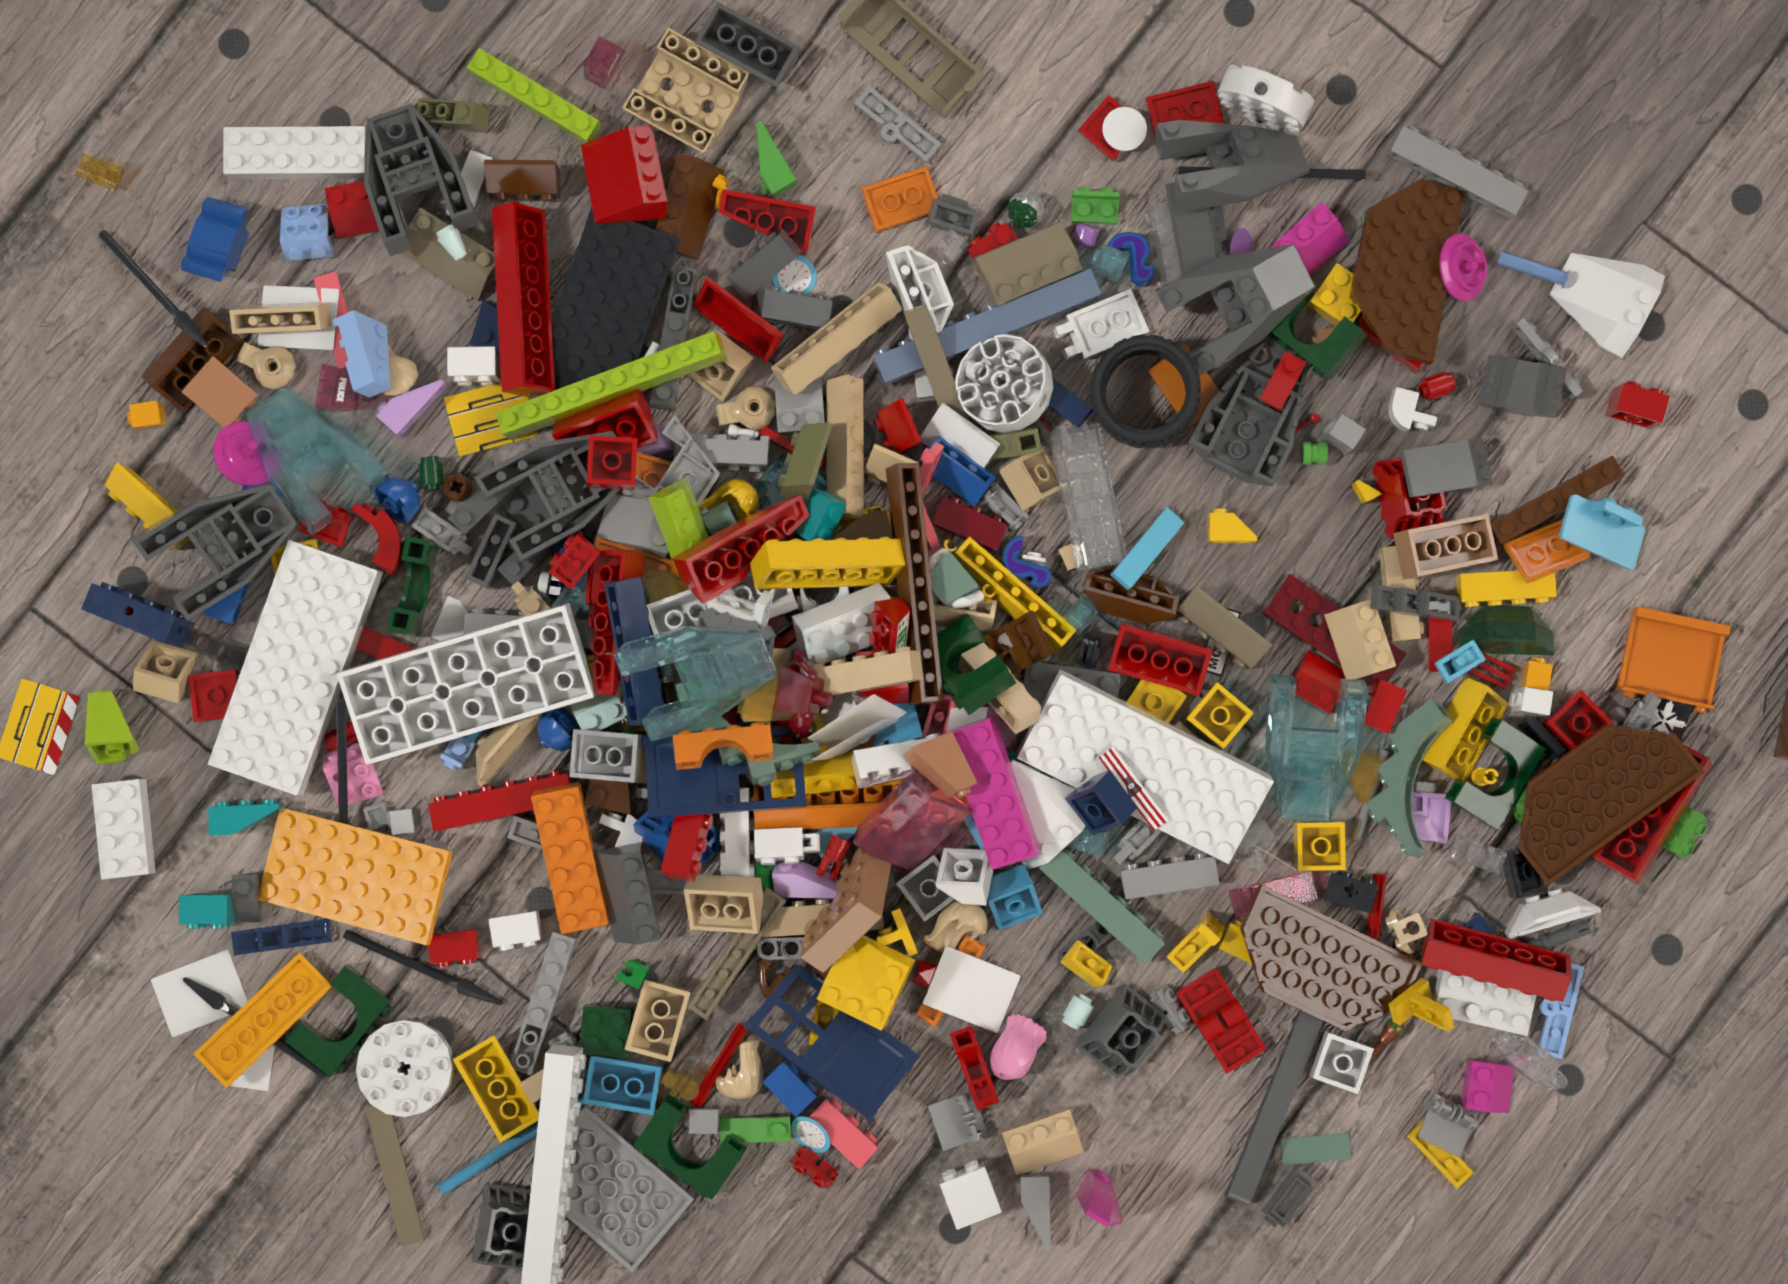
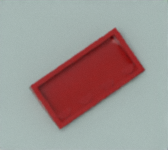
[692,277,783,363]

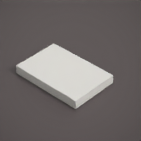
[920,403,1000,468]

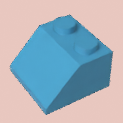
[987,864,1043,931]

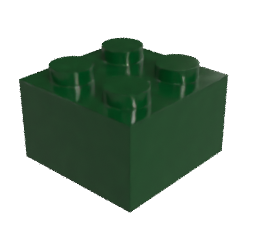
[580,1004,633,1058]

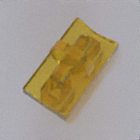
[75,154,124,191]
[661,1068,699,1100]

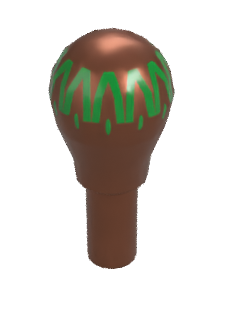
[1372,1018,1405,1058]

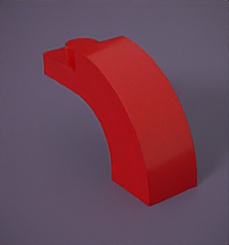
[351,502,404,576]
[949,1025,999,1110]

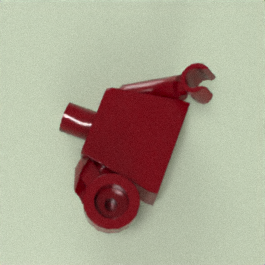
[773,650,833,738]

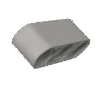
[757,936,805,960]

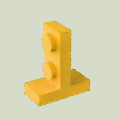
[1166,911,1225,973]
[1389,978,1454,1032]

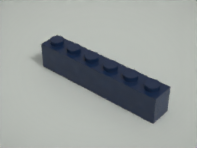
[604,577,665,725]

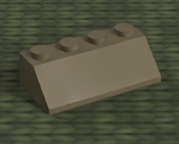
[402,207,495,301]
[974,221,1083,306]
[1176,586,1272,670]

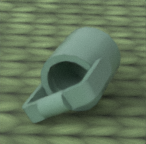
[699,501,739,535]

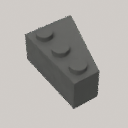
[751,286,832,331]

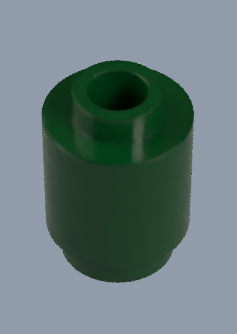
[418,456,444,491]

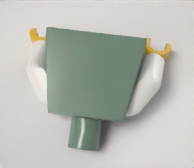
[929,540,995,609]

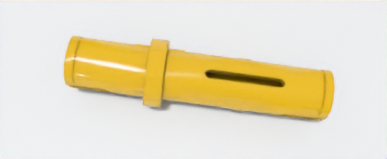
[1469,767,1498,786]

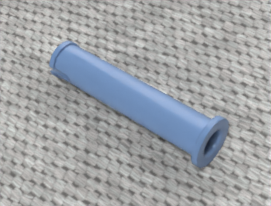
[1497,251,1570,288]

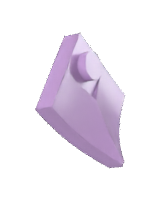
[1412,792,1451,845]

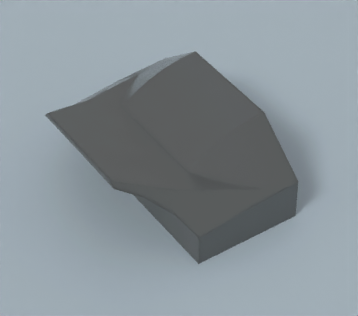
[926,194,978,236]

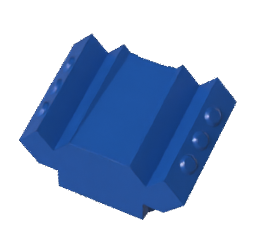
[181,196,249,282]
[633,811,722,883]

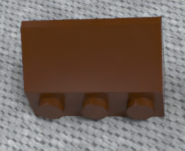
[484,160,560,202]

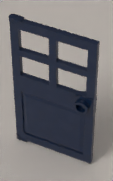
[642,726,806,818]
[743,964,920,1123]

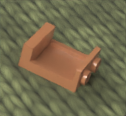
[182,356,258,427]

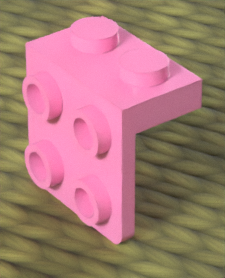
[323,743,383,805]

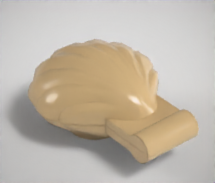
[236,342,296,389]
[382,344,418,396]
[715,387,776,430]

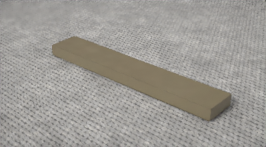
[903,304,969,421]
[687,887,787,1020]
[365,1105,425,1246]

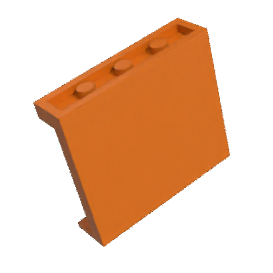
[1616,607,1731,714]

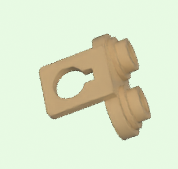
[1386,908,1428,954]

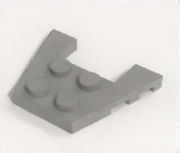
[622,415,720,507]

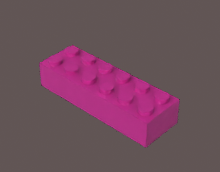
[946,715,1041,870]

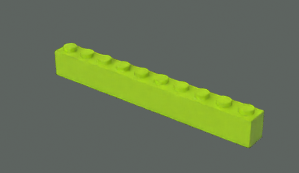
[496,331,728,440]

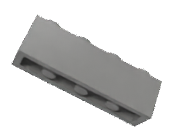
[1119,853,1219,899]

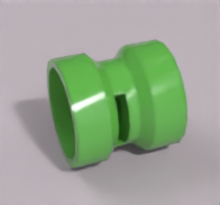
[1301,441,1328,465]

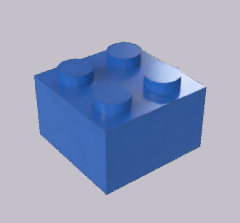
[763,1058,818,1117]

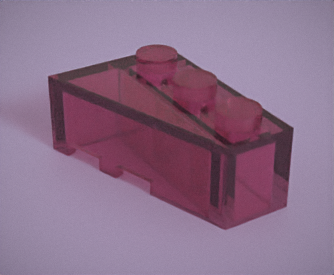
[1228,871,1318,918]

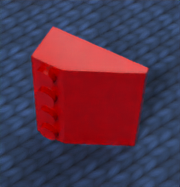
[581,125,667,224]

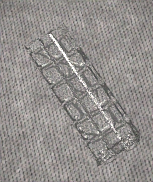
[1048,420,1127,572]

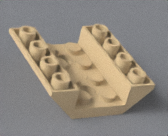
[622,28,750,154]

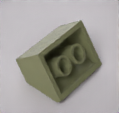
[777,422,833,505]

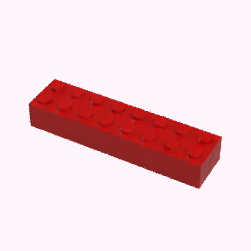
[492,201,555,398]

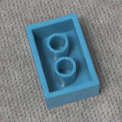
[583,1055,664,1115]

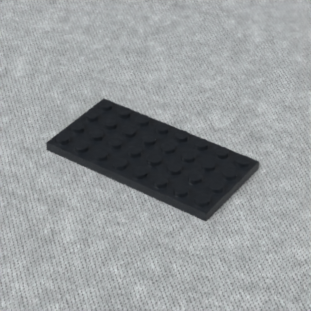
[551,206,681,390]

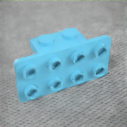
[1559,495,1645,570]

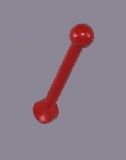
[1295,414,1320,432]

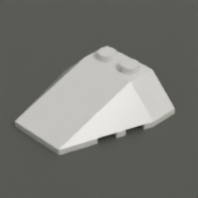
[1549,253,1665,358]
[1010,759,1085,869]

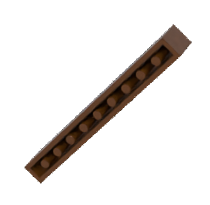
[886,463,943,705]

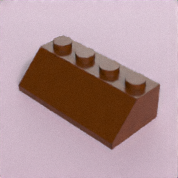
[655,153,725,260]
[141,306,245,413]

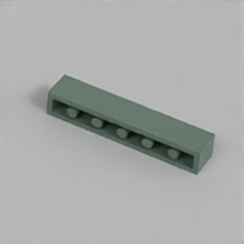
[1039,847,1165,965]

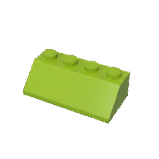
[648,477,709,584]

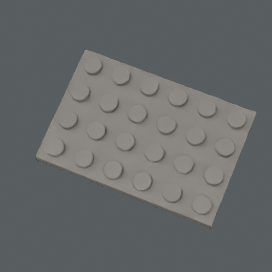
[523,1105,695,1273]

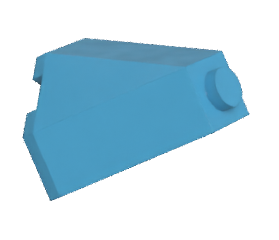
[873,703,923,747]

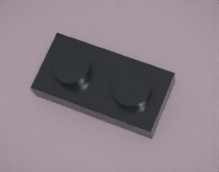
[1518,716,1566,760]

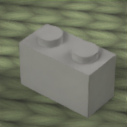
[1322,414,1366,455]

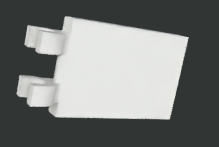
[1053,289,1149,360]

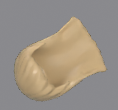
[923,900,987,954]
[716,1036,764,1099]

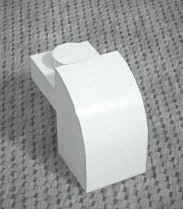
[1388,387,1437,432]
[599,812,644,847]

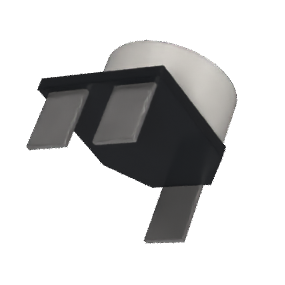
[538,571,561,599]

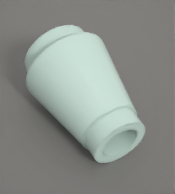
[436,224,468,261]

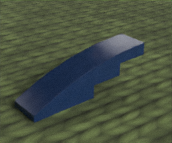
[1047,378,1094,428]
[231,919,332,956]

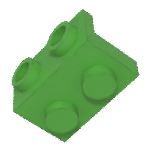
[1662,806,1707,860]

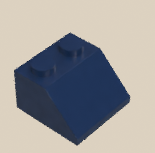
[1065,770,1138,835]

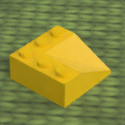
[817,935,915,1031]

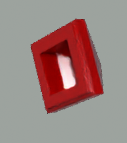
[912,960,938,988]

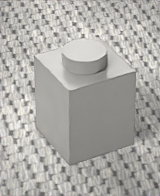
[685,1107,719,1134]

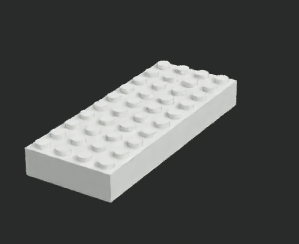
[208,540,383,796]
[337,603,597,765]
[1016,669,1274,864]

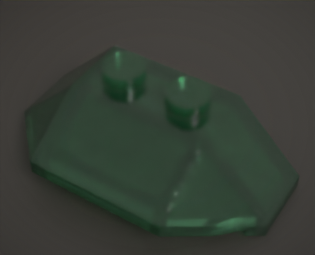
[1458,605,1555,656]

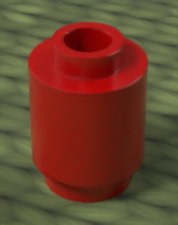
[1418,372,1456,401]

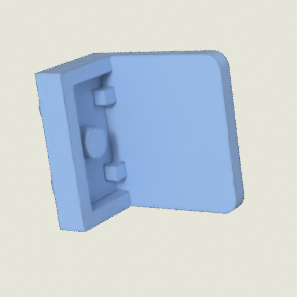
[280,204,333,261]

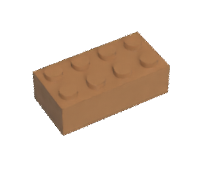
[1393,514,1498,580]

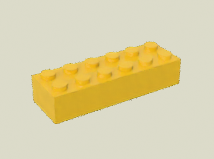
[750,537,906,589]

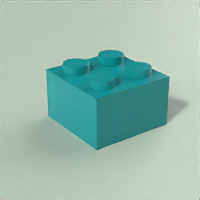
[179,894,237,929]

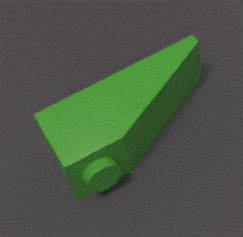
[757,120,797,199]
[719,1114,792,1142]

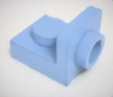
[440,736,477,770]

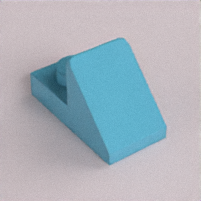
[1434,639,1486,684]

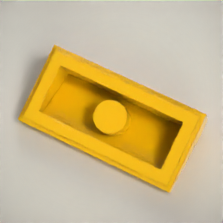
[1061,940,1113,987]

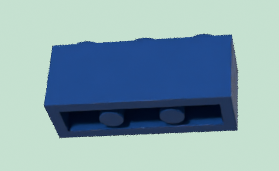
[919,436,996,506]

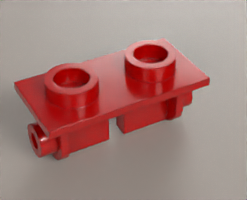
[789,1146,839,1190]

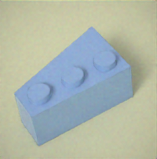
[333,310,391,397]

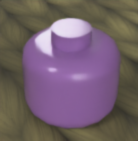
[1073,223,1099,249]

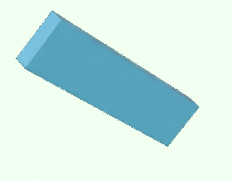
[1110,507,1185,590]

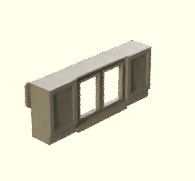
[839,0,984,119]

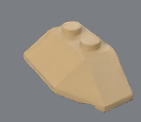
[476,713,542,787]

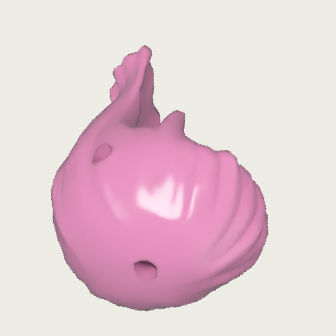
[990,1014,1047,1080]

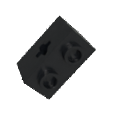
[1324,870,1380,914]

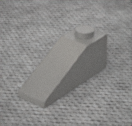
[1015,1174,1051,1250]

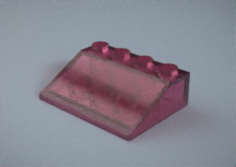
[853,768,972,870]

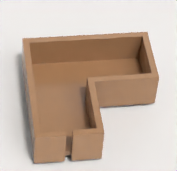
[800,842,892,973]

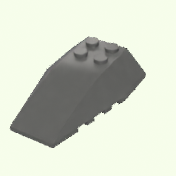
[1188,336,1309,486]

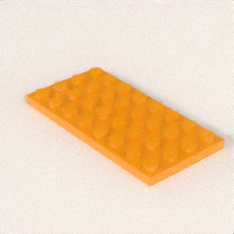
[259,808,453,945]

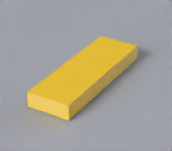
[1406,1119,1474,1189]

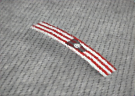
[1099,747,1168,830]

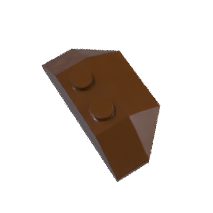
[1083,565,1180,625]

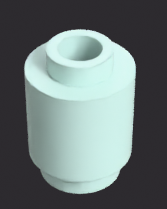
[1062,993,1094,1030]

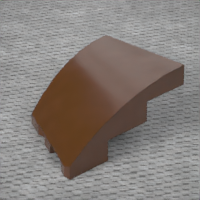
[984,610,1054,675]

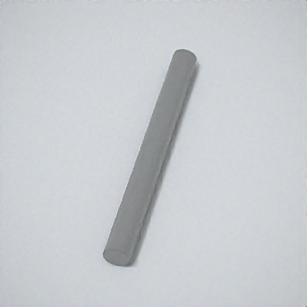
[1352,749,1390,842]

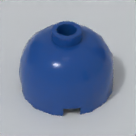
[374,477,421,524]
[537,707,580,752]

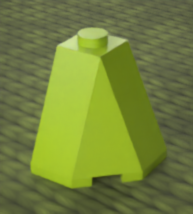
[84,690,139,764]

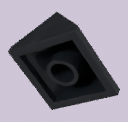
[1499,847,1546,899]

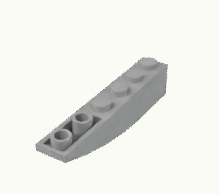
[511,929,579,1075]

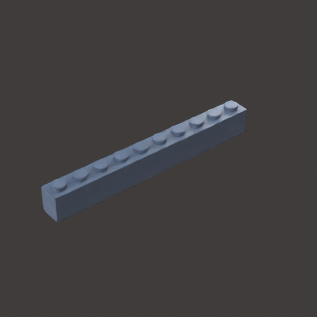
[873,268,1102,386]

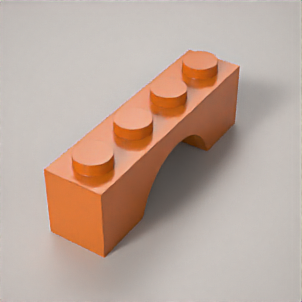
[673,722,774,770]

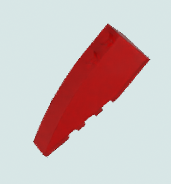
[672,494,810,604]
[585,550,644,695]

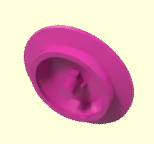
[1440,233,1487,302]
[213,422,281,486]

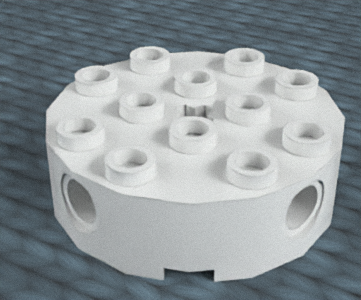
[1216,65,1315,133]
[955,334,1053,433]
[356,1020,455,1117]

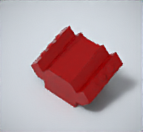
[1372,457,1447,539]

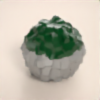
[1008,191,1045,228]

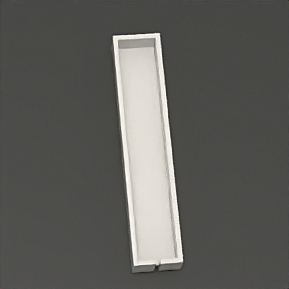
[521,1044,586,1284]

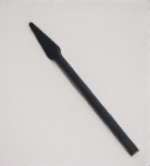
[99,230,208,348]
[336,699,351,825]
[343,929,503,1005]
[183,977,327,1079]

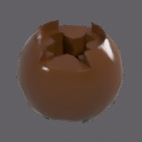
[443,473,473,503]

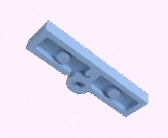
[1537,963,1584,1059]

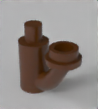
[756,958,791,999]

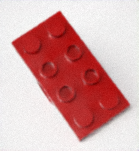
[1175,967,1267,1074]

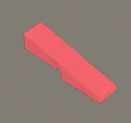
[313,271,349,369]

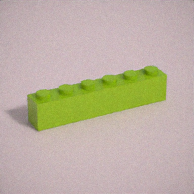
[467,48,601,143]

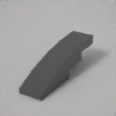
[1370,585,1461,621]

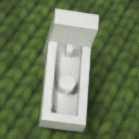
[707,590,774,628]

